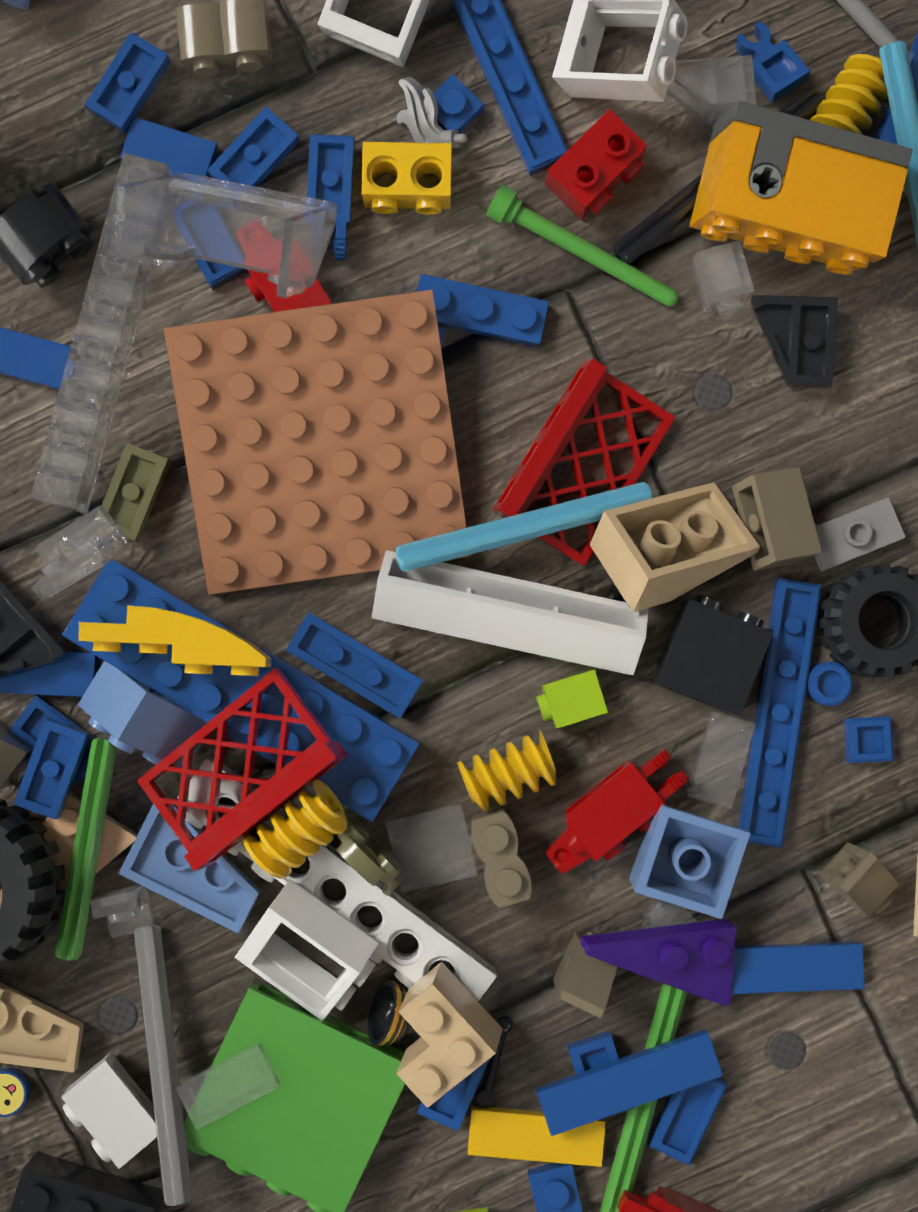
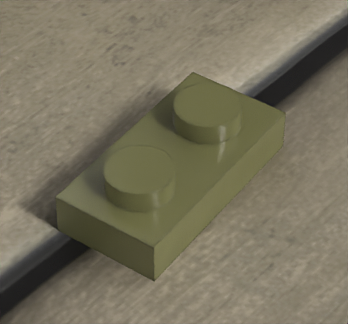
[94,443,171,542]

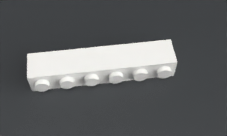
[372,550,649,675]

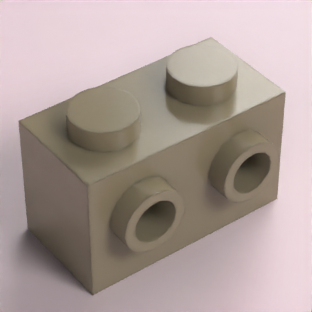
[732,467,822,571]

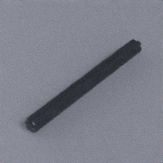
[613,87,824,265]

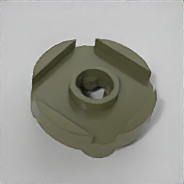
[334,816,403,896]

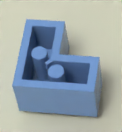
[78,661,207,766]

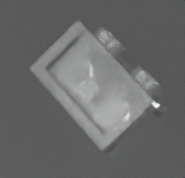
[31,506,129,602]

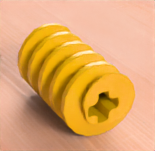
[810,54,888,135]
[457,730,556,812]
[243,780,348,879]

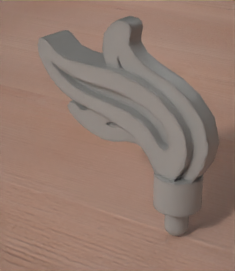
[396,77,467,148]

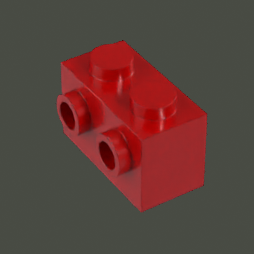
[545,109,647,221]

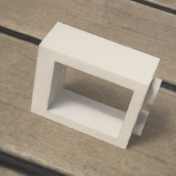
[317,0,430,68]
[552,0,688,102]
[234,879,379,1021]

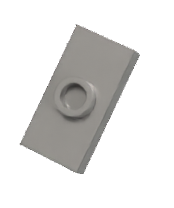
[814,497,906,571]

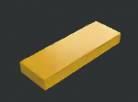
[467,1105,606,1167]

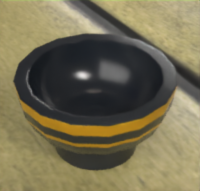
[368,980,417,1046]

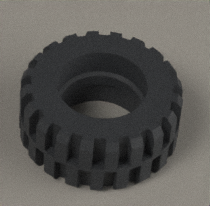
[0,799,66,969]

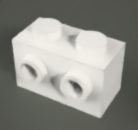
[61,1052,157,1169]

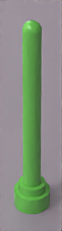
[486,184,679,306]

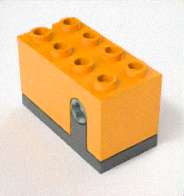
[689,101,913,275]

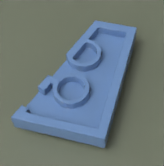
[118,792,261,934]

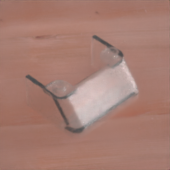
[114,173,338,298]

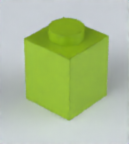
[536,669,608,729]

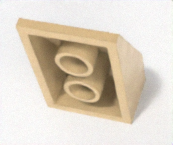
[590,482,760,612]

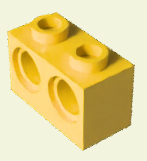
[362,142,452,215]

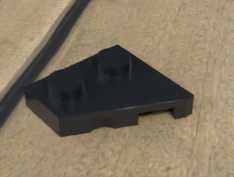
[751,295,838,389]

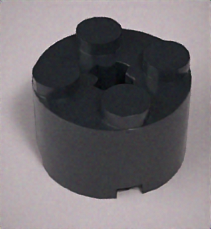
[0,184,94,288]

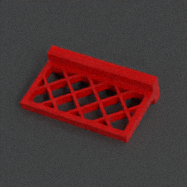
[491,358,675,566]
[137,668,349,871]

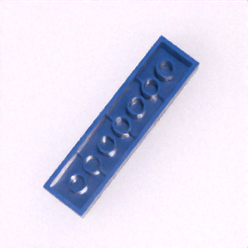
[62,558,421,822]

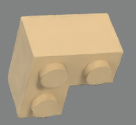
[396,962,503,1108]

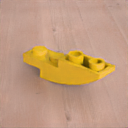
[78,605,272,676]

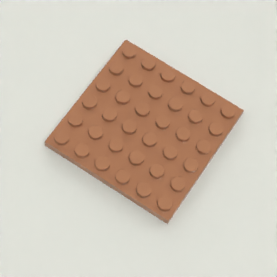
[164,289,471,595]

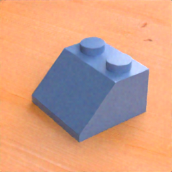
[629,804,751,919]

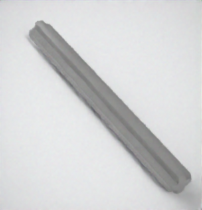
[134,925,193,1206]

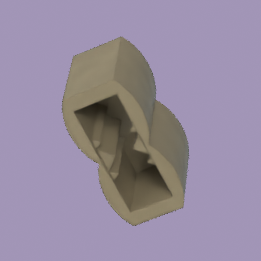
[176,0,273,77]
[471,807,531,908]

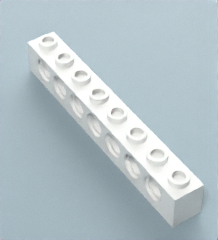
[177,756,497,1001]

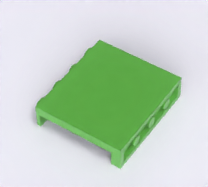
[184,979,405,1212]

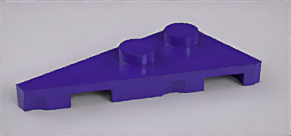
[581,919,736,1006]

